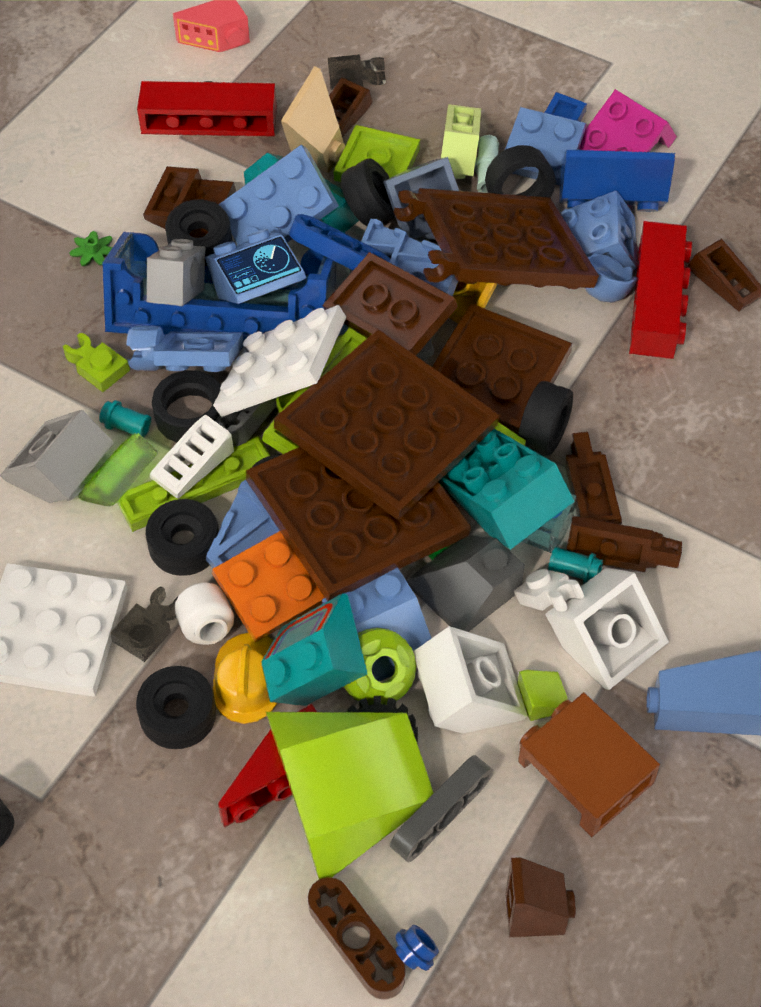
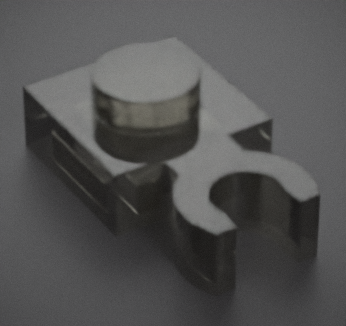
[110,586,178,662]

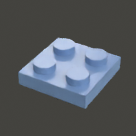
[505,107,586,185]

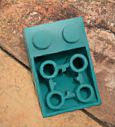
[439,429,574,550]

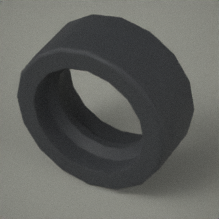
[485,145,556,198]
[152,370,221,443]

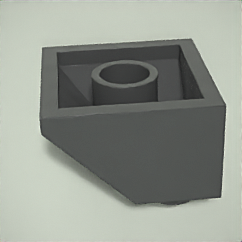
[406,535,524,632]

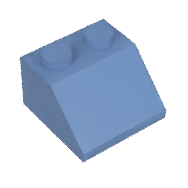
[322,568,431,682]

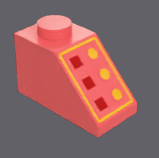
[173,0,250,52]

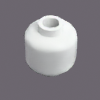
[175,582,234,645]

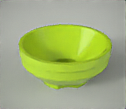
[343,628,416,705]

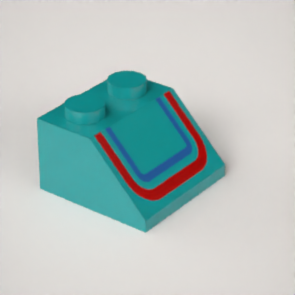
[261,593,368,706]

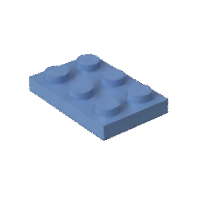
[219,145,339,245]

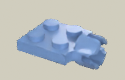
[126,326,243,372]

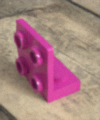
[579,89,677,152]

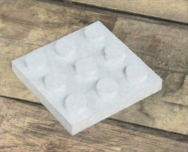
[213,305,346,417]
[0,563,128,697]

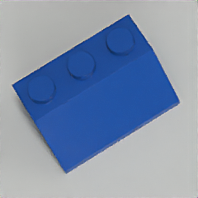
[559,150,675,212]

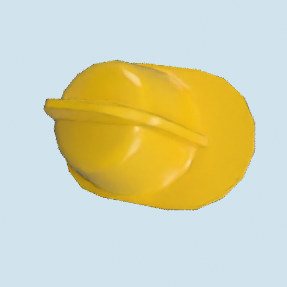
[212,633,277,724]

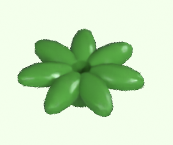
[69,231,112,266]

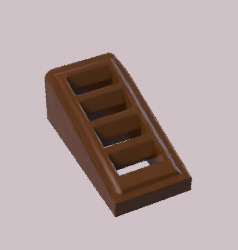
[329,77,372,137]
[688,238,761,311]

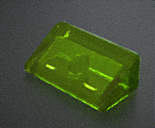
[78,433,157,506]

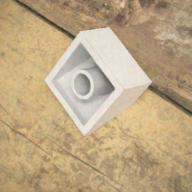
[545,568,669,690]
[413,626,528,734]

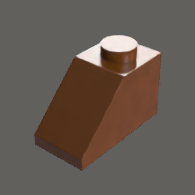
[505,857,576,937]

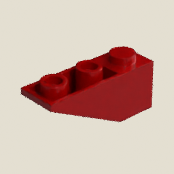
[218,704,317,827]

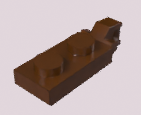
[565,432,622,525]
[566,516,682,573]

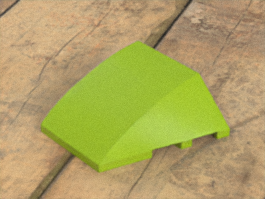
[266,712,434,880]

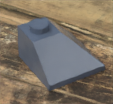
[383,157,459,242]

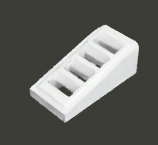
[149,415,234,499]

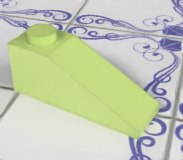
[441,104,481,179]

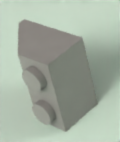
[0,410,114,503]

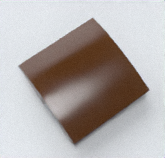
[143,166,236,238]

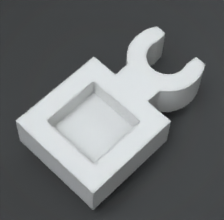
[514,569,585,612]

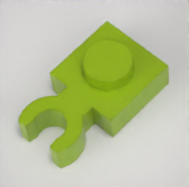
[63,333,130,392]

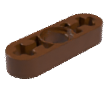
[308,877,406,999]

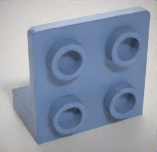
[560,190,637,270]

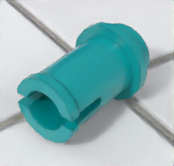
[99,400,152,439]
[548,546,603,584]

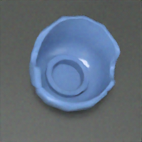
[585,254,638,303]

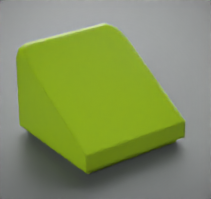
[517,670,568,721]

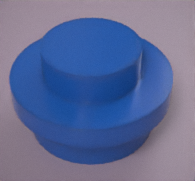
[395,925,439,971]

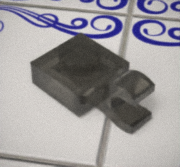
[328,54,386,90]

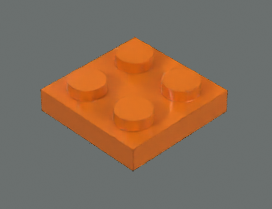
[212,531,325,643]

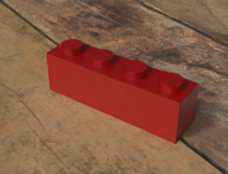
[137,81,277,137]
[629,221,692,359]

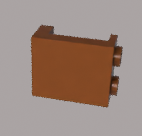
[518,692,660,837]

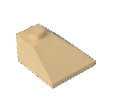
[281,66,345,173]

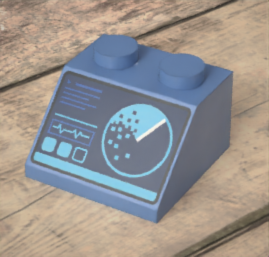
[205,229,307,304]

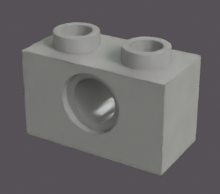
[147,239,205,306]

